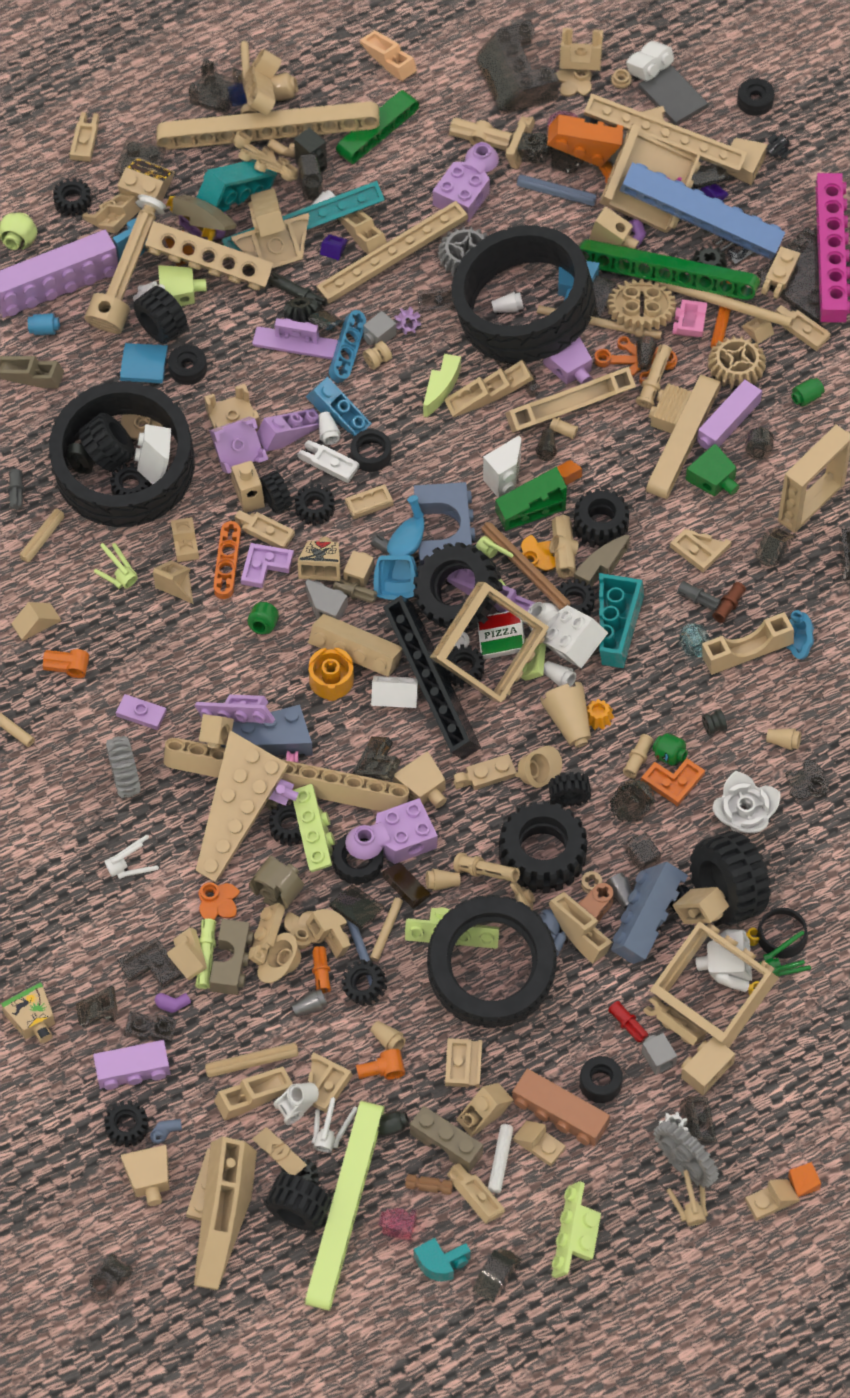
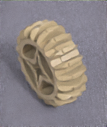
[708,335,766,390]

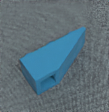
[305,376,372,436]

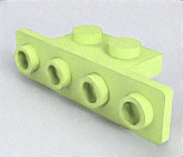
[293,784,335,872]
[405,907,499,949]
[552,1181,601,1278]

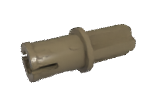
[333,579,377,603]

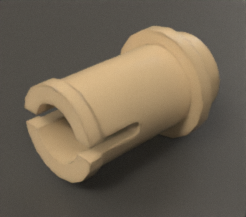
[549,417,578,439]

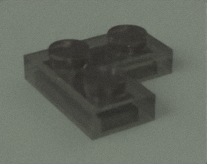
[353,736,401,780]
[117,937,182,988]

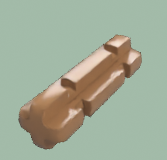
[405,1174,453,1195]

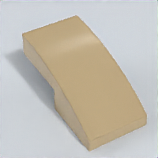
[171,517,199,562]

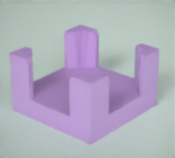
[209,416,268,474]

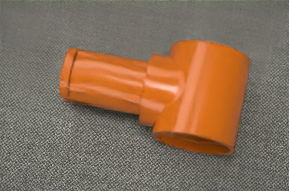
[356,1049,405,1080]

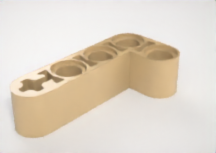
[244,49,282,116]

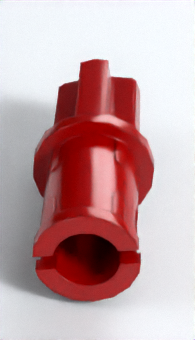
[608,1001,648,1043]

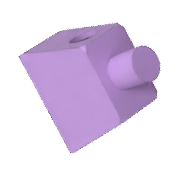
[543,337,592,384]

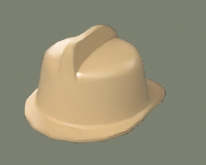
[515,745,562,788]
[257,933,301,983]

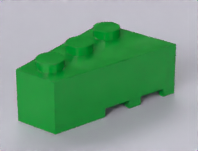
[495,466,567,531]

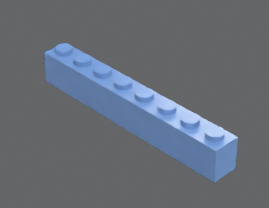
[620,162,785,260]

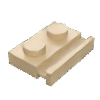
[445,1038,482,1088]

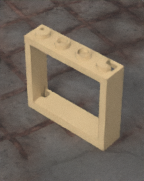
[778,425,850,533]
[430,582,549,703]
[650,921,779,1047]

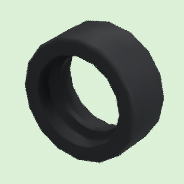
[351,429,392,472]

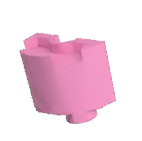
[672,300,707,338]

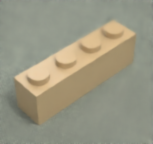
[248,188,286,237]
[308,614,403,677]

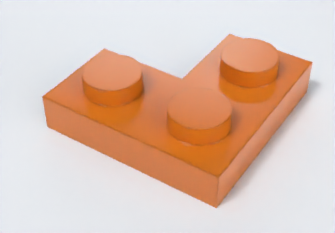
[641,758,705,806]

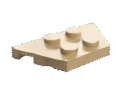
[231,213,309,269]

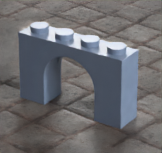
[414,482,476,566]

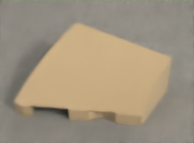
[82,193,141,234]

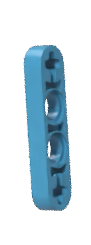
[329,310,366,383]

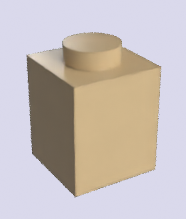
[343,551,374,587]

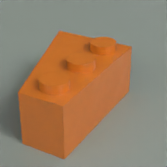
[547,114,623,167]

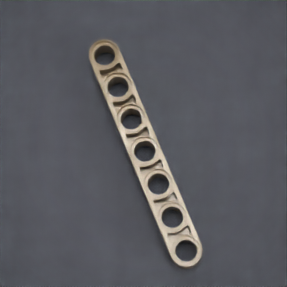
[646,375,721,499]

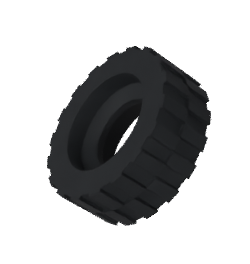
[332,834,383,885]

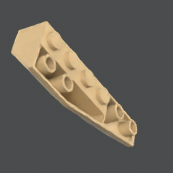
[194,1137,257,1290]

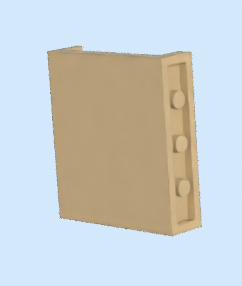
[599,123,701,233]

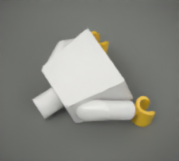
[696,928,760,995]

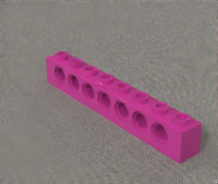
[815,173,850,322]

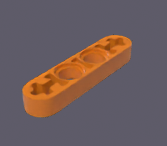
[213,521,241,599]

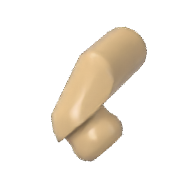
[268,139,295,158]

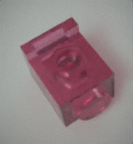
[379,1208,417,1241]

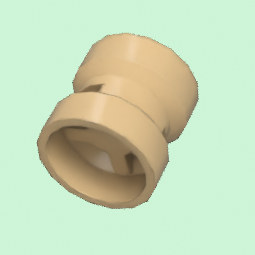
[363,341,392,370]

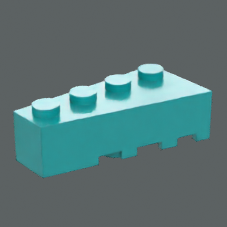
[196,159,278,212]
[599,573,645,668]

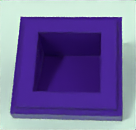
[700,182,729,201]
[320,234,348,260]

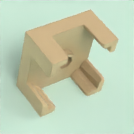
[559,28,603,71]
[204,384,260,432]

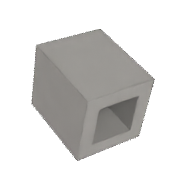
[363,311,397,346]
[642,1033,678,1075]

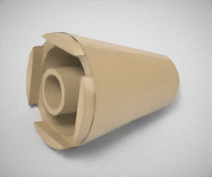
[540,682,591,748]

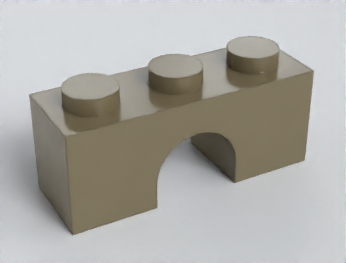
[209,919,254,995]
[410,1106,483,1173]

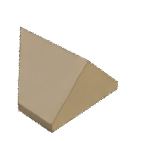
[153,560,193,604]

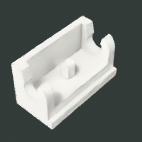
[371,676,418,708]

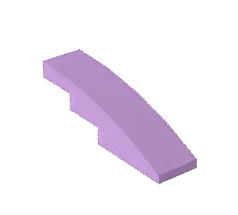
[447,569,535,624]

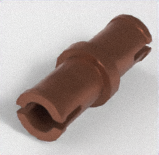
[712,582,746,623]

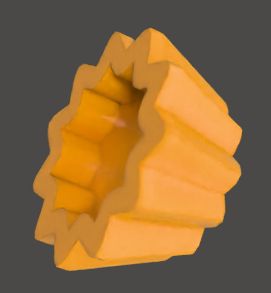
[586,699,615,730]

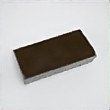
[383,863,431,909]

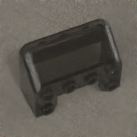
[476,20,559,114]

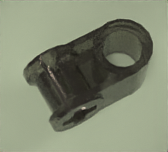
[89,1253,133,1303]

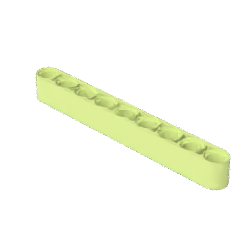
[305,1101,385,1311]

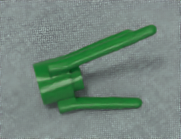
[759,930,811,976]

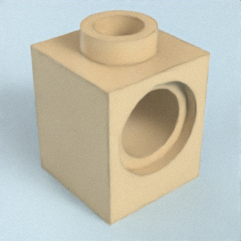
[199,714,234,749]

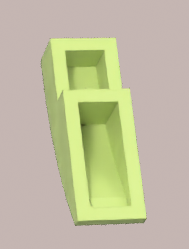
[423,354,461,417]

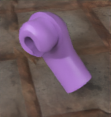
[629,219,646,249]

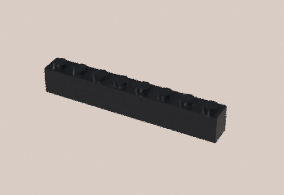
[383,595,481,759]

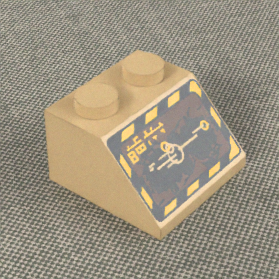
[117,158,175,201]

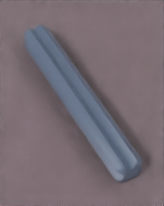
[517,174,597,206]

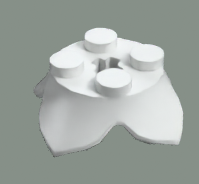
[713,771,780,833]

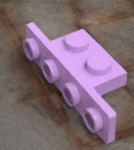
[253,318,338,360]
[195,694,275,724]

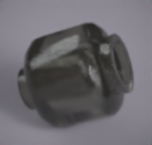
[745,427,774,460]

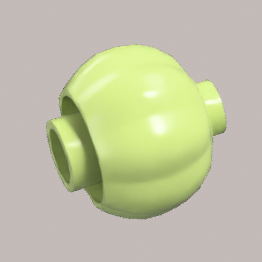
[0,212,37,250]

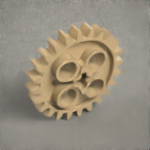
[607,279,676,332]

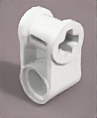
[273,1082,319,1125]

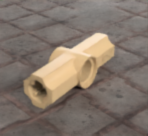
[449,118,513,151]
[549,515,578,579]

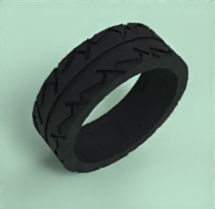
[451,225,596,363]
[49,381,195,527]

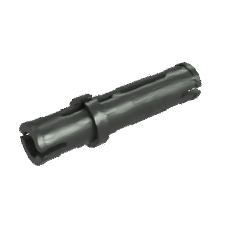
[268,272,327,311]

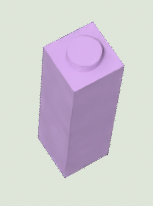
[697,380,762,449]

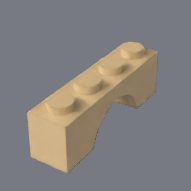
[702,612,794,675]

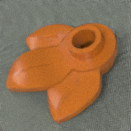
[198,882,240,920]

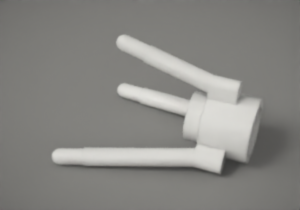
[104,835,159,880]
[312,1097,358,1153]

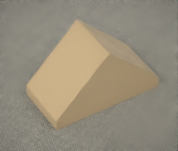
[11,602,61,641]

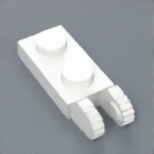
[297,440,359,483]

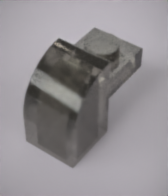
[472,1247,522,1303]

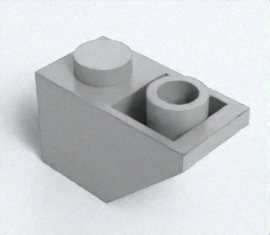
[305,579,348,620]

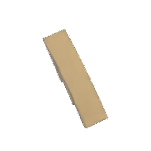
[444,360,534,417]

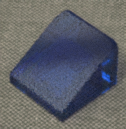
[228,82,247,107]

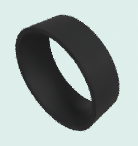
[757,908,808,958]

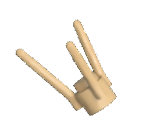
[667,1170,708,1226]

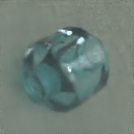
[679,623,711,657]

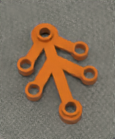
[594,336,678,385]

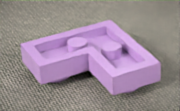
[241,543,294,588]

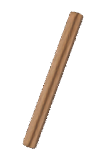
[481,522,570,610]

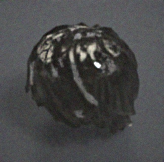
[609,779,655,822]

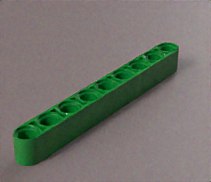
[579,239,760,300]

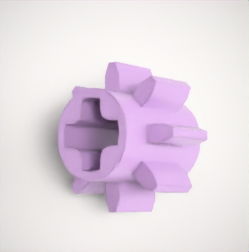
[394,307,421,335]

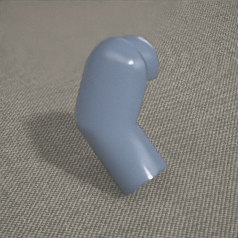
[150,1119,182,1144]

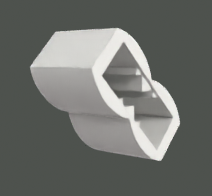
[626,41,674,81]

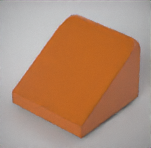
[557,460,582,485]

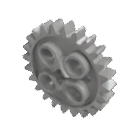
[653,1120,719,1188]

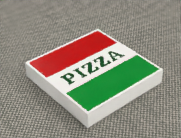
[478,611,525,660]

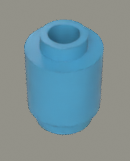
[28,313,60,336]

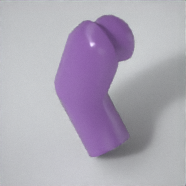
[154,993,191,1013]

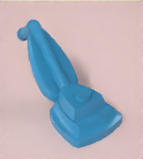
[373,495,424,600]

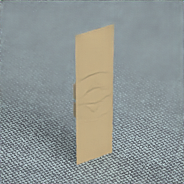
[252,1127,307,1175]

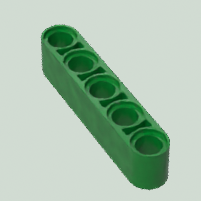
[336,90,420,164]

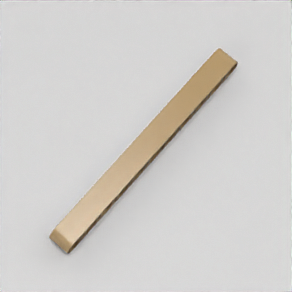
[157,102,379,150]
[164,738,409,812]

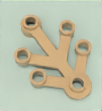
[234,132,299,181]

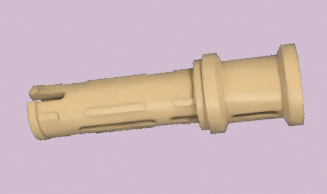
[636,344,672,409]
[453,852,520,883]

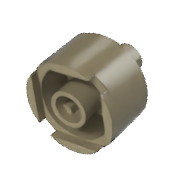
[249,856,304,909]

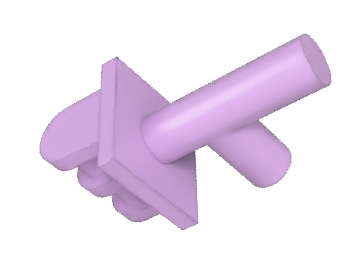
[269,779,298,806]

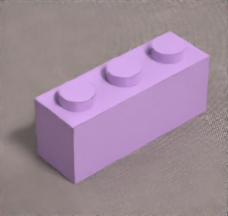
[93,1040,171,1090]

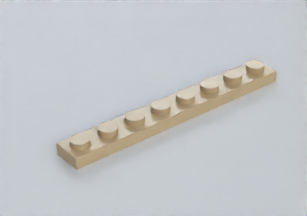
[584,93,747,173]
[316,201,468,304]

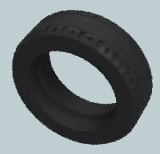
[427,895,557,1028]

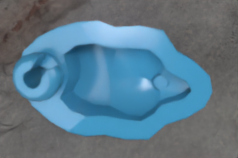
[786,610,814,660]

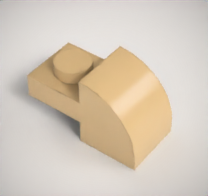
[306,909,351,958]

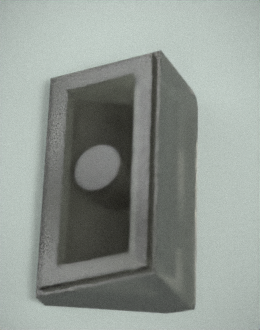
[416,288,455,312]
[679,1096,717,1145]

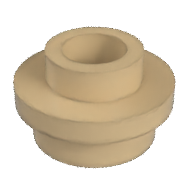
[611,69,632,88]

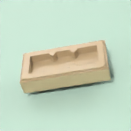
[345,484,394,520]

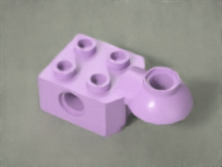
[433,142,499,222]
[345,798,438,864]

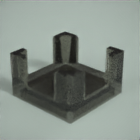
[188,59,243,115]

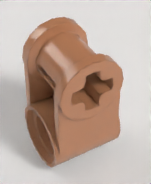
[578,883,613,924]

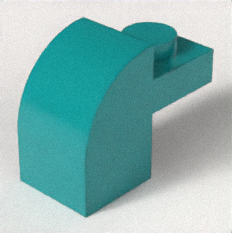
[413,1238,471,1282]

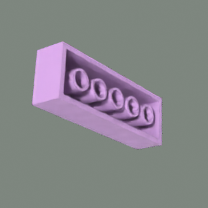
[0,229,118,318]

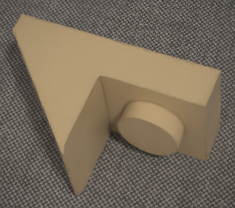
[167,927,207,980]
[512,1120,566,1167]
[745,1179,800,1221]

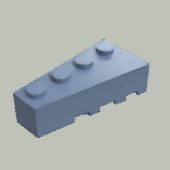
[221,705,313,756]
[611,861,688,964]

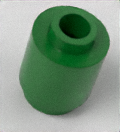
[791,378,825,407]

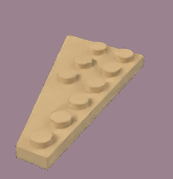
[196,730,289,883]

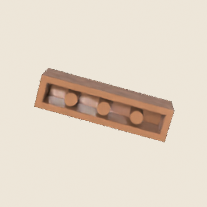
[512,1068,610,1147]

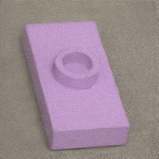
[116,694,167,730]

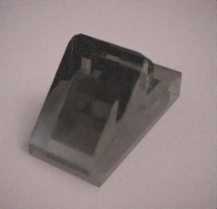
[76,986,117,1027]

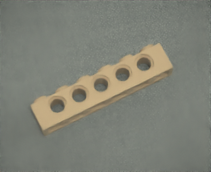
[145,221,273,291]

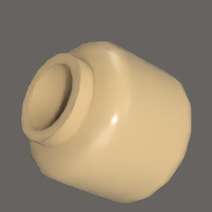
[271,73,298,101]

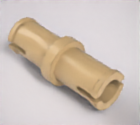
[623,734,654,778]

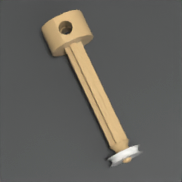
[84,195,167,334]

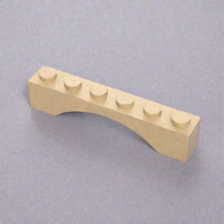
[505,366,636,433]

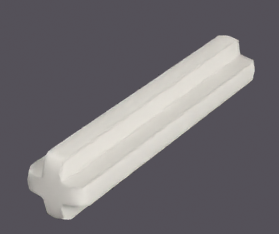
[488,1124,513,1193]

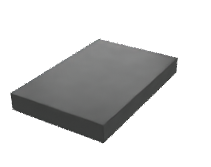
[638,64,708,126]

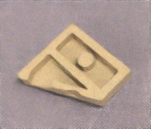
[670,529,732,573]
[308,1052,353,1113]

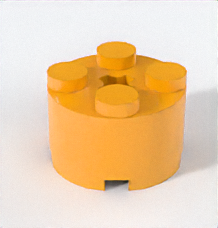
[308,648,354,701]

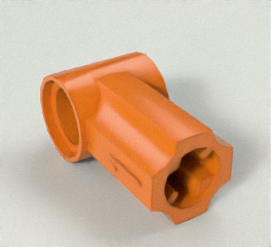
[42,649,90,678]

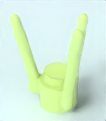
[476,536,514,586]
[94,543,138,589]

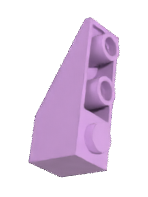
[257,408,319,452]

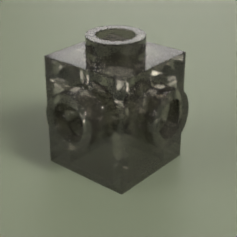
[517,133,552,163]

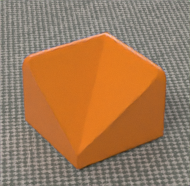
[788,1162,821,1197]

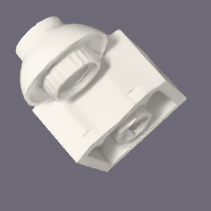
[528,602,608,668]

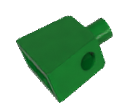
[685,444,740,496]

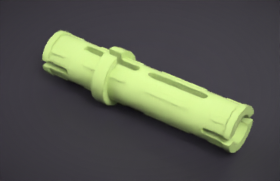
[195,918,216,989]

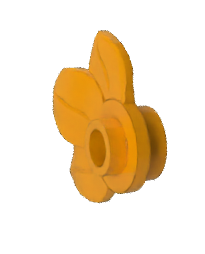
[521,535,556,571]

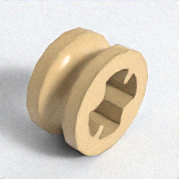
[581,871,602,894]

